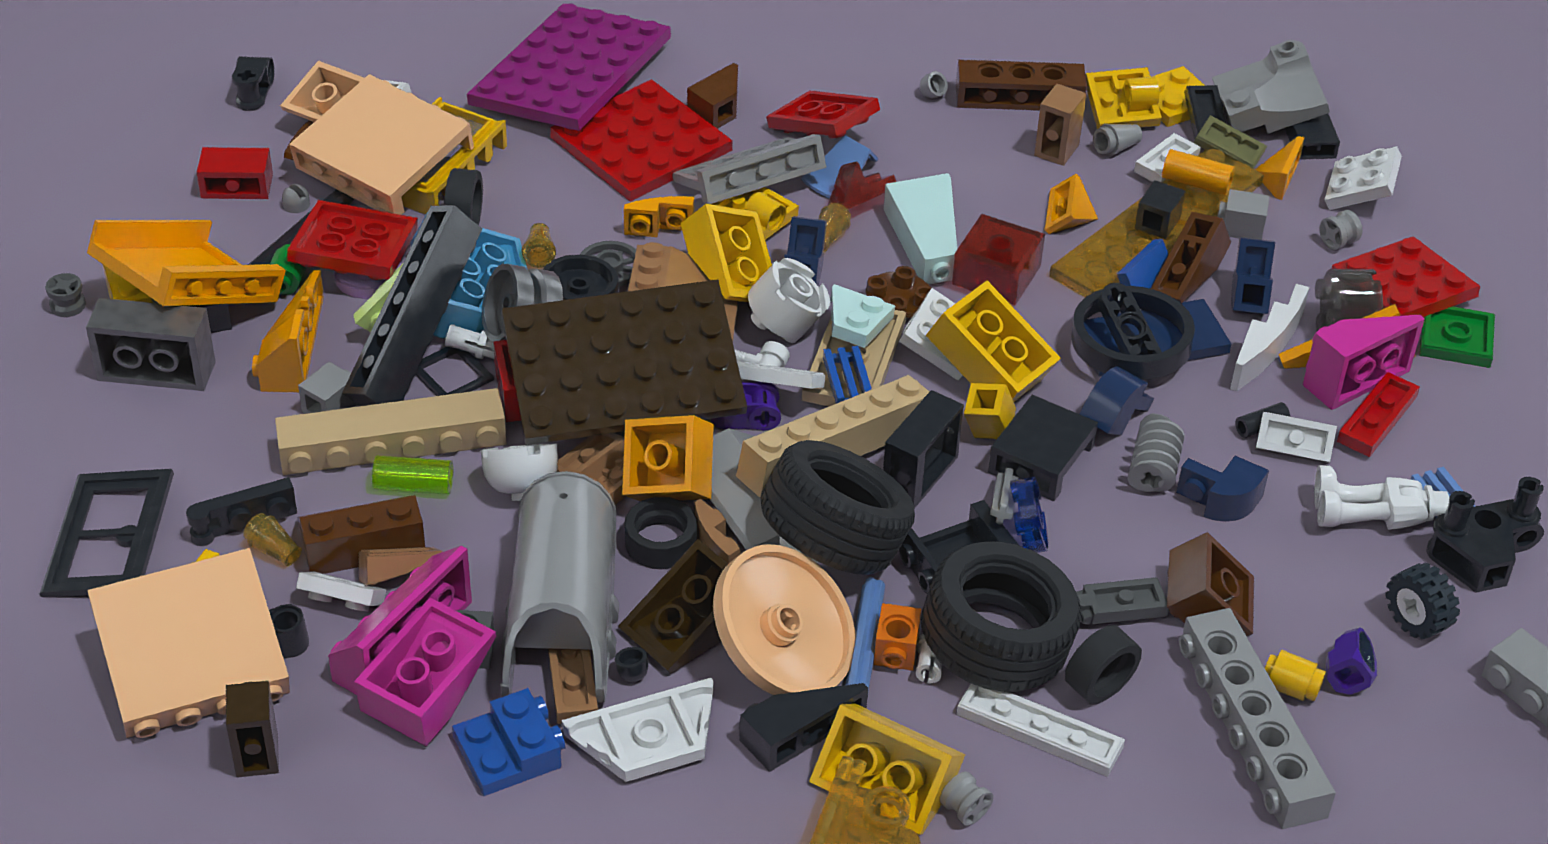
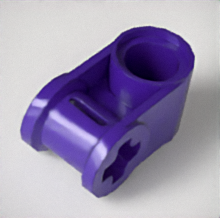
[710,382,781,431]

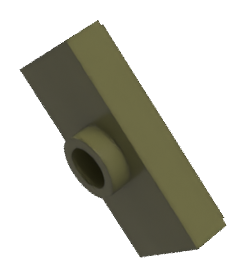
[1194,115,1267,174]

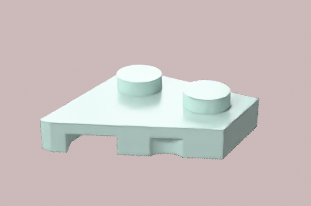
[830,284,895,348]

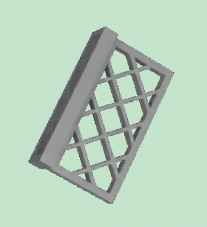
[673,134,827,204]

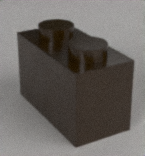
[226,681,279,778]

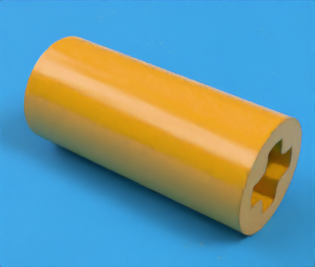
[1162,149,1235,195]

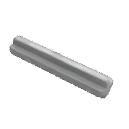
[990,468,1018,524]

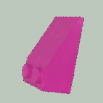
[1303,315,1425,410]
[354,598,496,746]

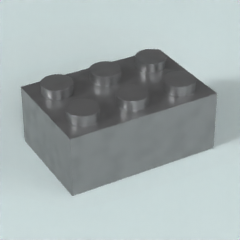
[86,298,216,391]

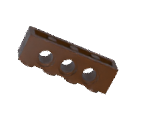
[956,59,1087,111]

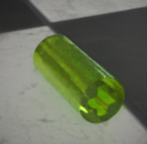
[372,455,454,494]

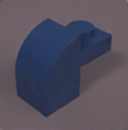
[784,216,827,286]
[1231,237,1276,314]
[1080,367,1154,435]
[1176,455,1269,522]

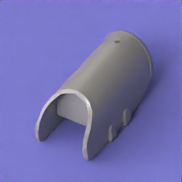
[500,471,619,703]

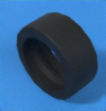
[444,168,483,225]
[625,497,697,569]
[1065,626,1142,704]

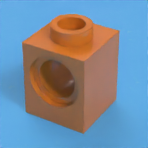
[874,603,922,671]

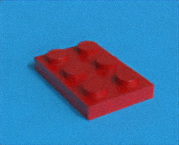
[766,90,880,139]

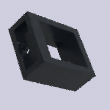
[883,390,964,509]

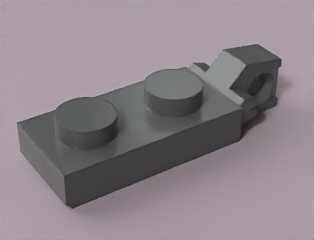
[1076,577,1169,624]

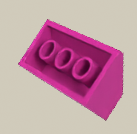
[328,546,472,695]

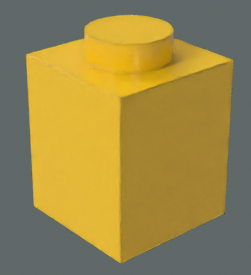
[964,383,1016,439]

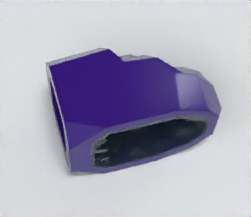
[1326,627,1377,695]

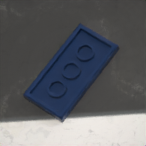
[1084,299,1232,377]

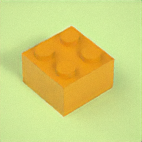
[622,415,714,502]

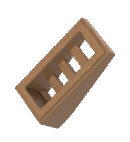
[359,547,442,586]

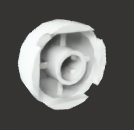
[481,443,558,501]

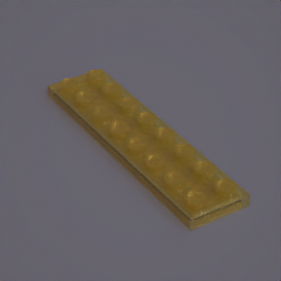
[1049,149,1264,297]

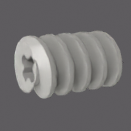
[1128,413,1185,492]

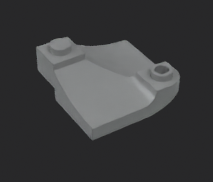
[1212,40,1330,133]

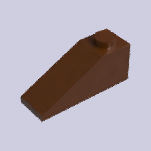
[1151,212,1231,304]

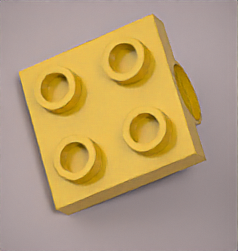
[1086,67,1162,129]
[712,187,799,240]

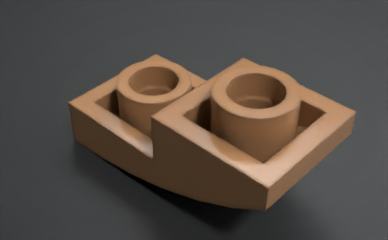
[694,499,741,564]

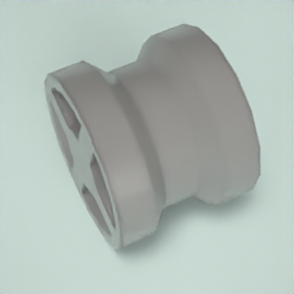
[1319,210,1363,250]
[940,771,994,826]

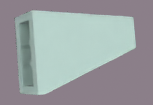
[884,173,958,285]

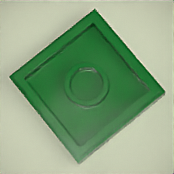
[1419,306,1495,368]

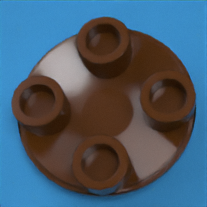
[866,266,931,318]

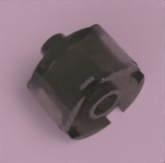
[1315,269,1383,331]

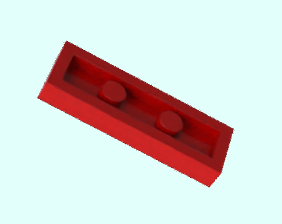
[1337,372,1420,457]

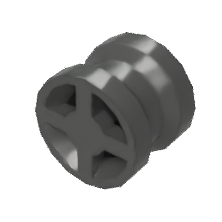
[45,273,86,317]

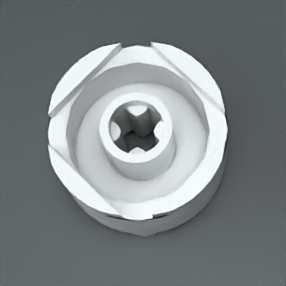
[748,258,830,343]

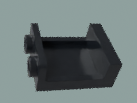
[988,394,1098,501]
[899,500,1019,594]

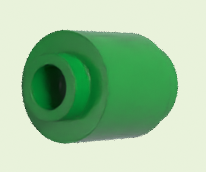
[270,244,306,295]

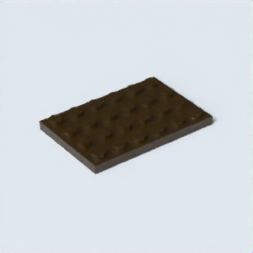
[502,279,747,445]

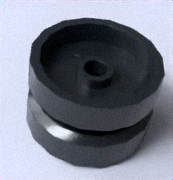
[543,254,619,300]

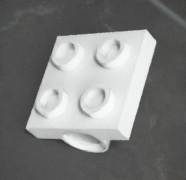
[1325,146,1402,210]
[899,288,962,380]

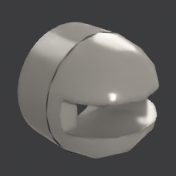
[919,71,947,98]
[282,184,310,213]

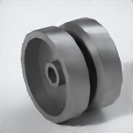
[482,264,563,341]

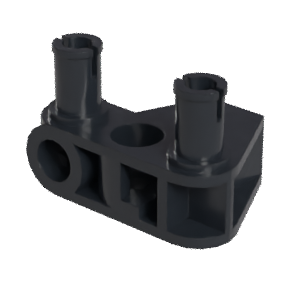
[1426,477,1544,593]

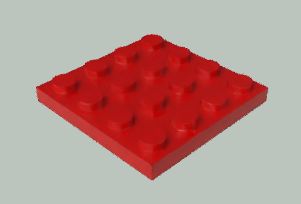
[550,79,733,202]

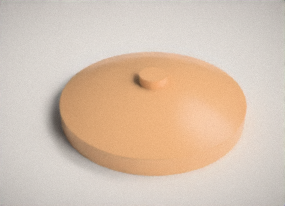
[713,544,856,695]

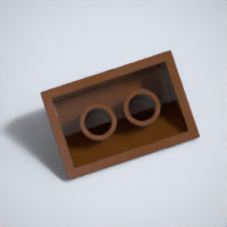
[297,495,425,574]

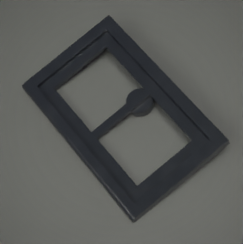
[39,468,174,597]

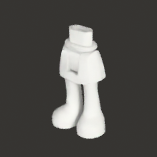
[1314,465,1449,530]

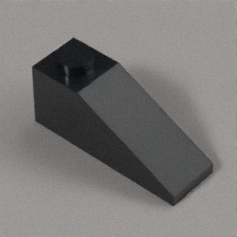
[739,683,868,772]

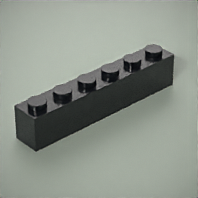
[342,205,482,406]

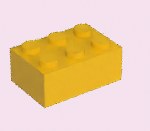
[926,280,1061,402]

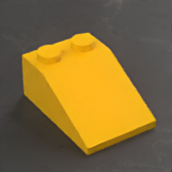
[680,204,772,302]

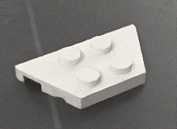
[562,678,713,782]

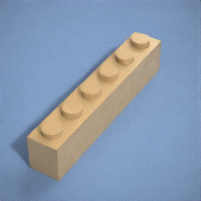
[736,375,930,497]
[275,388,507,475]

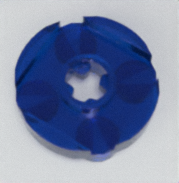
[1010,476,1049,553]

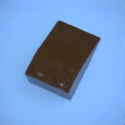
[618,539,728,674]

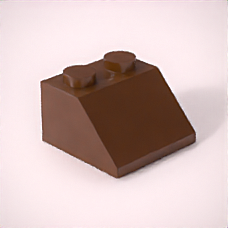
[1166,532,1254,637]

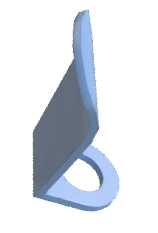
[801,135,878,202]

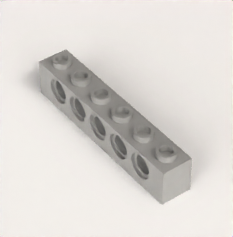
[1179,608,1336,829]

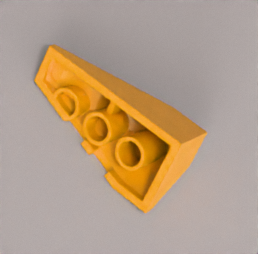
[252,270,324,392]

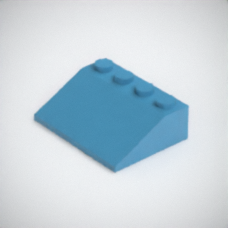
[410,212,527,338]

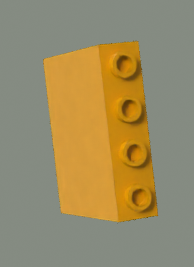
[87,220,286,306]

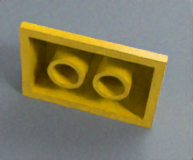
[809,704,966,835]

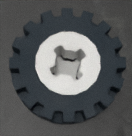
[1386,563,1460,639]

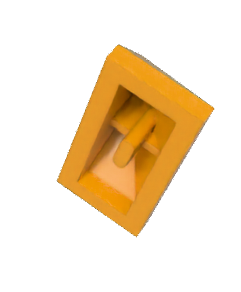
[1253,136,1304,200]
[1045,174,1098,234]

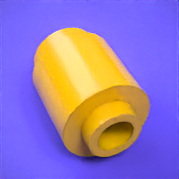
[1265,649,1326,702]

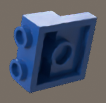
[452,688,565,796]

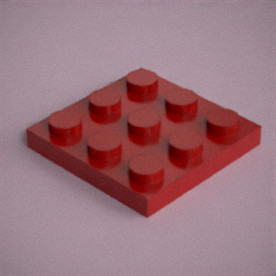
[287,200,418,280]
[1331,236,1480,317]

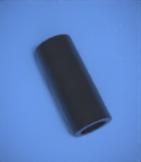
[1235,402,1290,438]

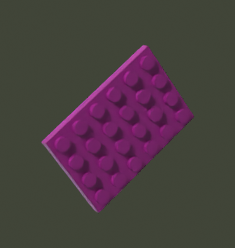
[467,3,671,131]

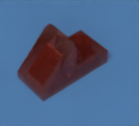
[827,162,897,214]

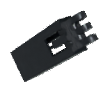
[1285,113,1340,160]

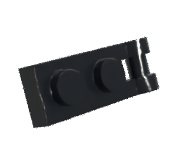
[186,477,297,546]

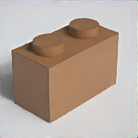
[1034,84,1087,166]

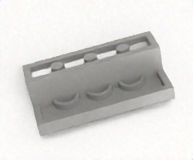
[710,428,780,550]

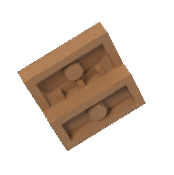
[557,433,626,505]

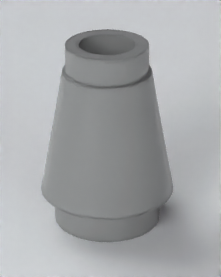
[1093,124,1142,156]

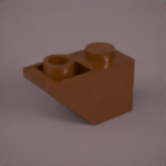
[687,63,738,129]

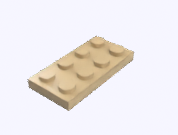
[802,310,906,406]

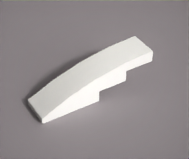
[1230,284,1310,391]

